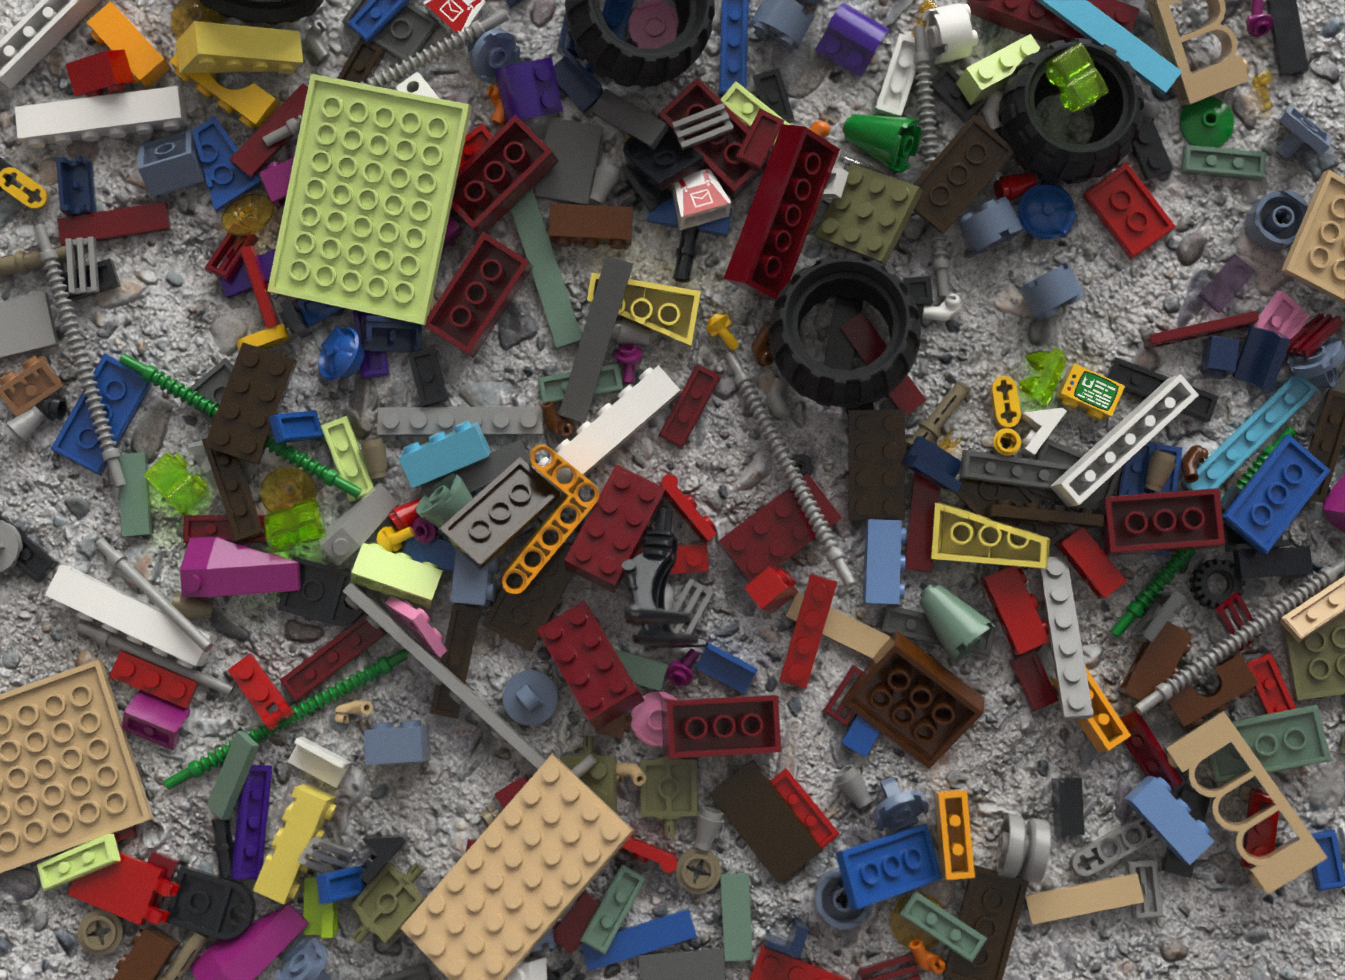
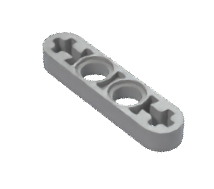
[1070,816,1159,876]

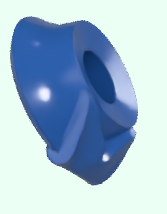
[1018,183,1078,240]
[318,326,364,381]

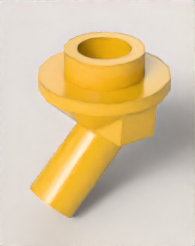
[706,313,739,350]
[376,526,415,553]

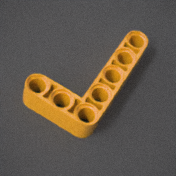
[500,444,599,594]

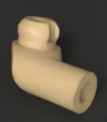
[334,700,373,723]
[616,763,646,786]

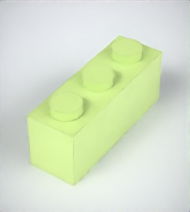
[956,34,1040,105]
[350,543,443,609]

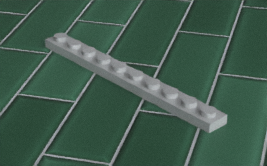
[343,583,547,773]

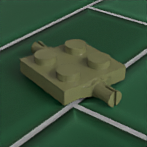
[560,736,617,813]
[640,740,697,837]
[351,862,426,945]

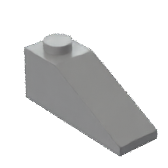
[317,482,398,565]

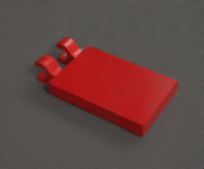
[67,841,180,925]

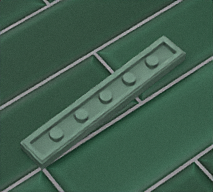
[511,188,582,349]

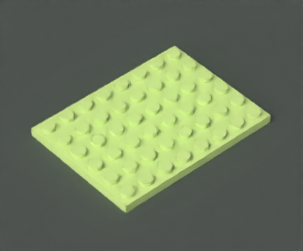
[267,74,472,325]

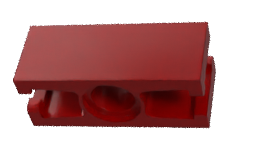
[1056,526,1127,599]

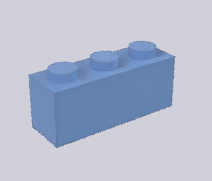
[863,519,906,605]
[1123,776,1214,865]

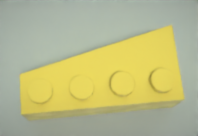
[176,21,303,74]
[587,273,701,347]
[931,502,1050,568]
[253,783,337,904]

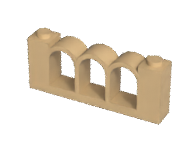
[1145,0,1250,106]
[1166,710,1327,894]

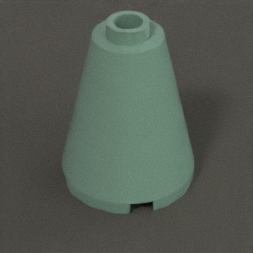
[416,473,473,528]
[919,584,996,663]

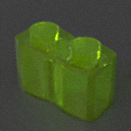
[1045,42,1108,112]
[143,452,210,515]
[264,500,326,553]

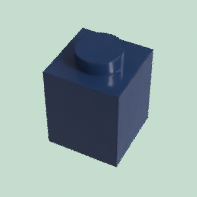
[1200,335,1240,379]

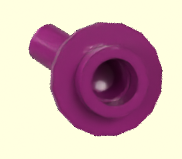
[1245,0,1274,37]
[615,344,642,384]
[412,517,439,544]
[666,648,700,686]

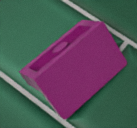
[122,690,190,750]

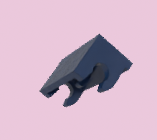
[56,156,97,217]
[363,316,422,353]

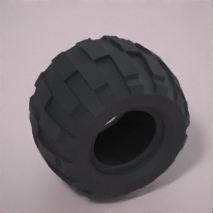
[999,38,1144,185]

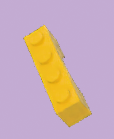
[169,52,280,130]

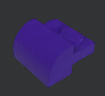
[815,2,890,78]
[494,57,563,123]

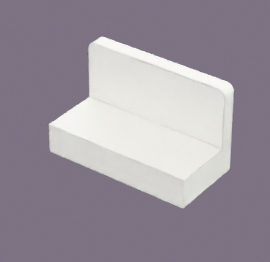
[288,737,352,788]

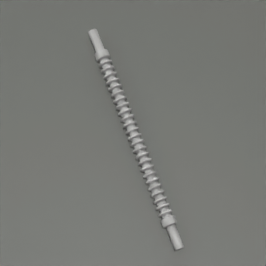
[34,224,126,488]
[1134,556,1345,715]

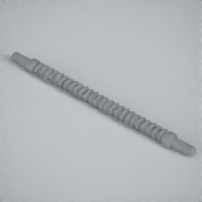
[263,10,509,147]
[913,25,950,297]
[724,351,856,588]

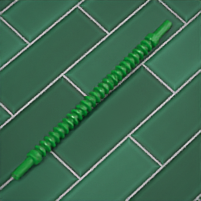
[119,353,362,499]
[1109,426,1297,638]
[164,648,410,790]

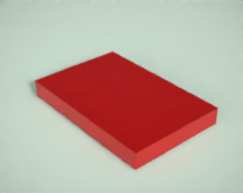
[1082,163,1176,260]

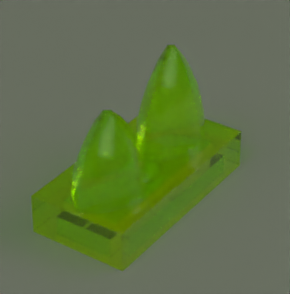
[1019,348,1068,409]

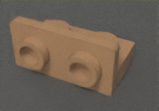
[0,355,64,417]

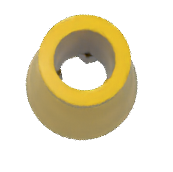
[993,428,1021,456]

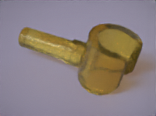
[911,0,937,36]
[1252,69,1273,110]
[938,429,962,450]

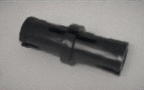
[673,226,699,283]
[211,818,234,877]

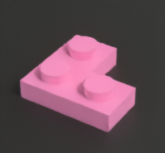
[384,596,447,658]

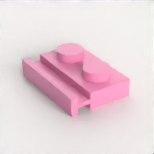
[1246,291,1310,339]

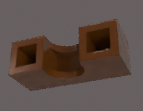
[1167,652,1259,727]

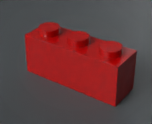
[980,565,1050,655]

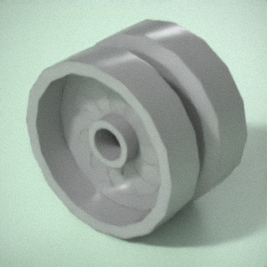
[996,814,1050,883]

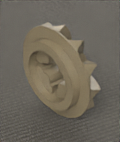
[676,848,721,894]
[77,909,124,956]

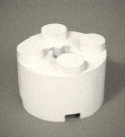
[922,3,978,64]

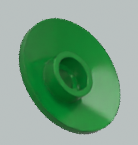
[1179,96,1234,148]

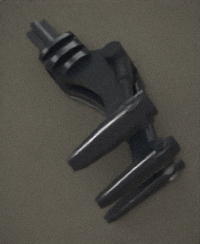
[622,508,708,649]

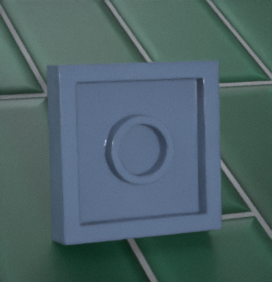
[1276,103,1332,160]

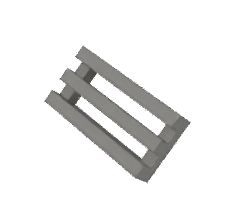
[672,103,734,150]
[65,236,99,295]
[669,578,714,635]
[298,836,354,873]
[1126,859,1163,919]

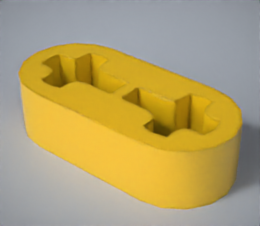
[0,167,49,210]
[236,325,290,351]
[990,376,1021,429]

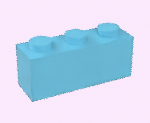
[398,421,491,488]

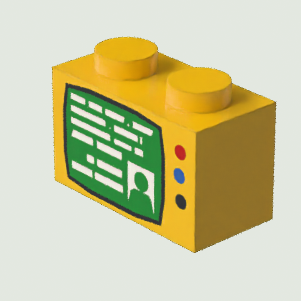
[1055,363,1125,421]

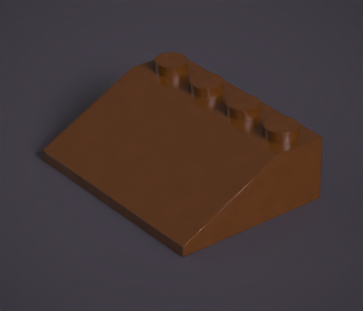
[842,631,985,769]

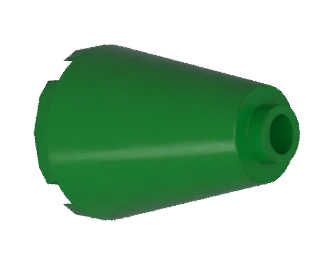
[843,114,922,173]

